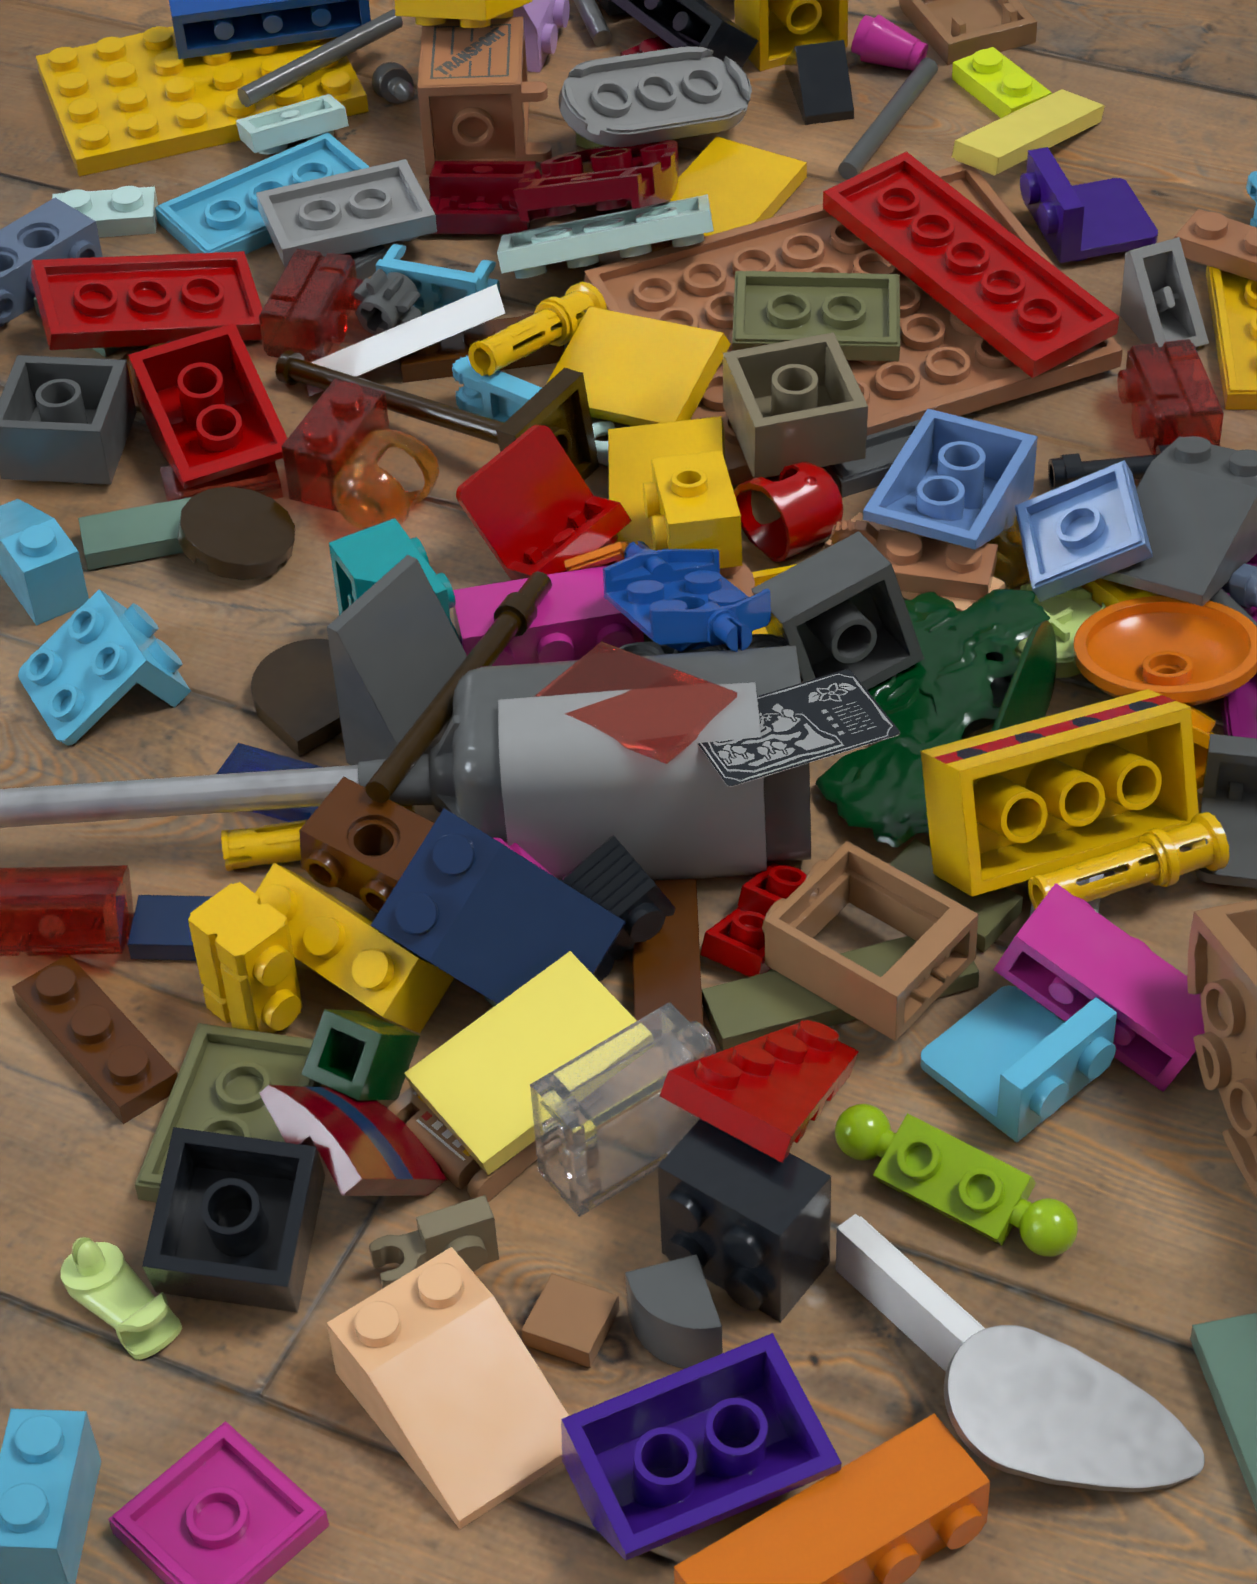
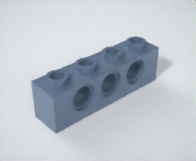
[0,197,103,327]

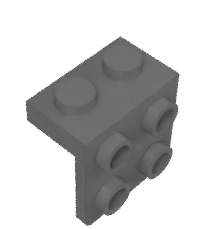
[1195,734,1257,888]

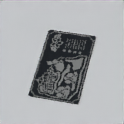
[697,669,900,787]

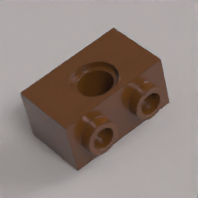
[299,776,434,914]

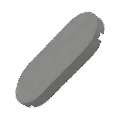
[558,46,752,147]

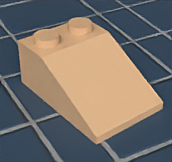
[327,1247,569,1529]

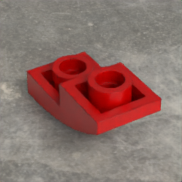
[700,863,807,977]

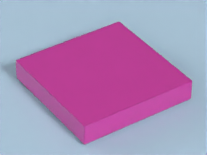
[108,1421,329,1584]

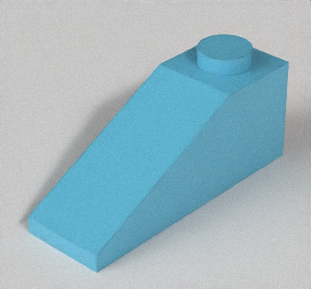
[0,499,89,626]

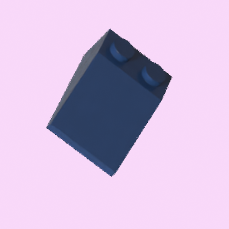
[371,808,626,1004]

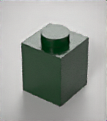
[301,1009,420,1100]

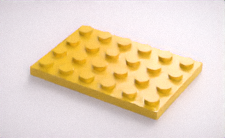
[36,26,369,177]

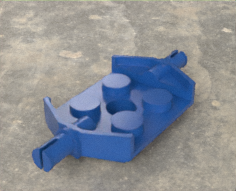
[603,541,771,652]

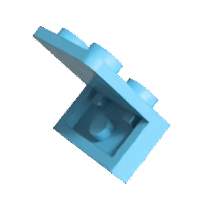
[18,589,191,746]
[920,985,1117,1143]

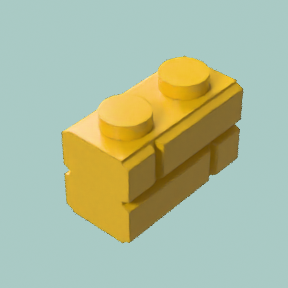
[188,882,303,1034]

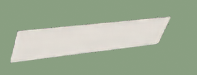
[306,284,506,397]

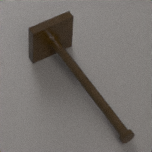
[275,350,599,480]

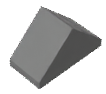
[1120,237,1209,359]

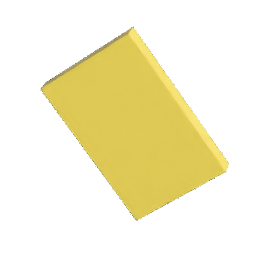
[404,951,656,1175]

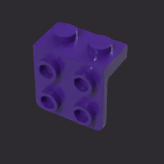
[1020,147,1158,263]

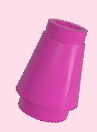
[851,14,928,71]

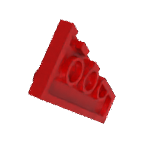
[659,1020,859,1162]

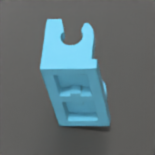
[375,244,500,315]

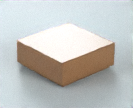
[521,1273,620,1368]

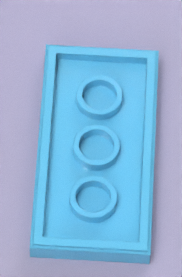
[155,132,369,254]

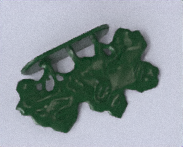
[815,589,1057,848]

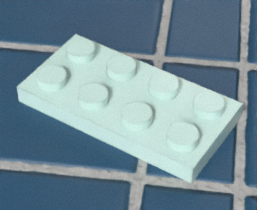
[497,194,714,279]

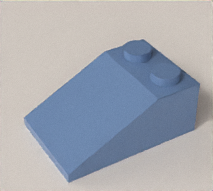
[863,409,1038,550]

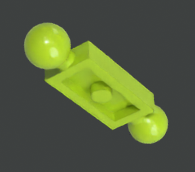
[835,1104,1078,1257]

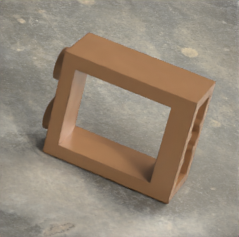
[762,841,978,1041]

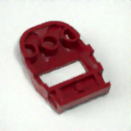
[513,140,679,222]

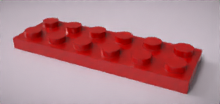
[823,151,1119,379]

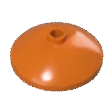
[1074,596,1257,706]

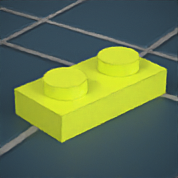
[952,47,1052,118]

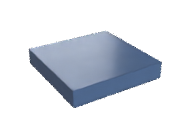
[1015,460,1153,602]

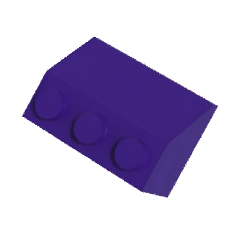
[561,1333,842,1561]

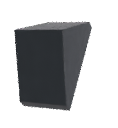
[785,40,854,125]

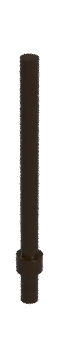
[365,572,552,803]

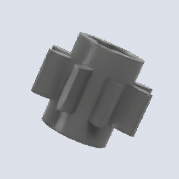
[353,269,422,335]

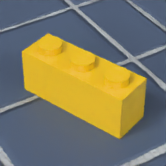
[255,863,455,1033]

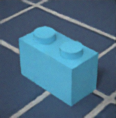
[0,1409,101,1584]

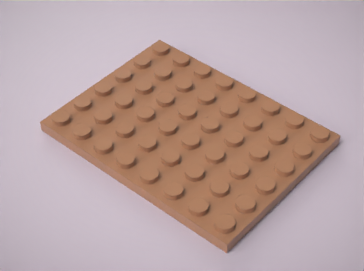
[584,163,1123,486]

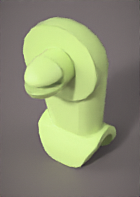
[60,1237,182,1360]

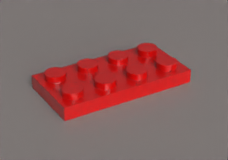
[31,251,267,350]

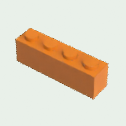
[674,1413,991,1584]

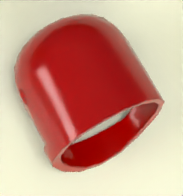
[734,462,844,562]

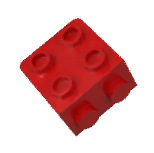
[456,425,632,581]

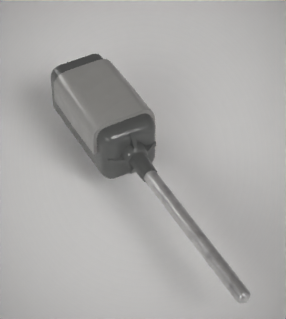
[0,634,811,880]

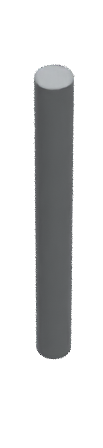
[237,9,403,107]
[838,58,938,180]

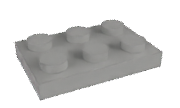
[256,159,437,267]

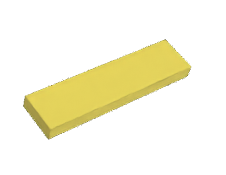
[952,89,1105,176]

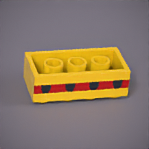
[920,689,1199,897]

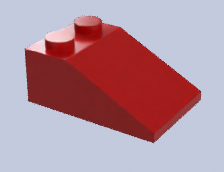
[128,323,293,489]

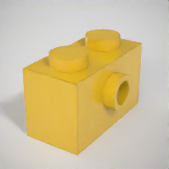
[642,450,743,569]

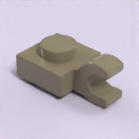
[369,1195,499,1289]

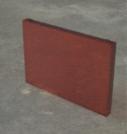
[534,642,737,764]

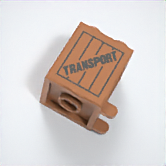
[417,16,552,175]

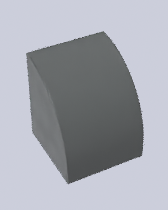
[625,1254,723,1369]

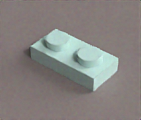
[236,94,349,155]
[52,186,158,238]

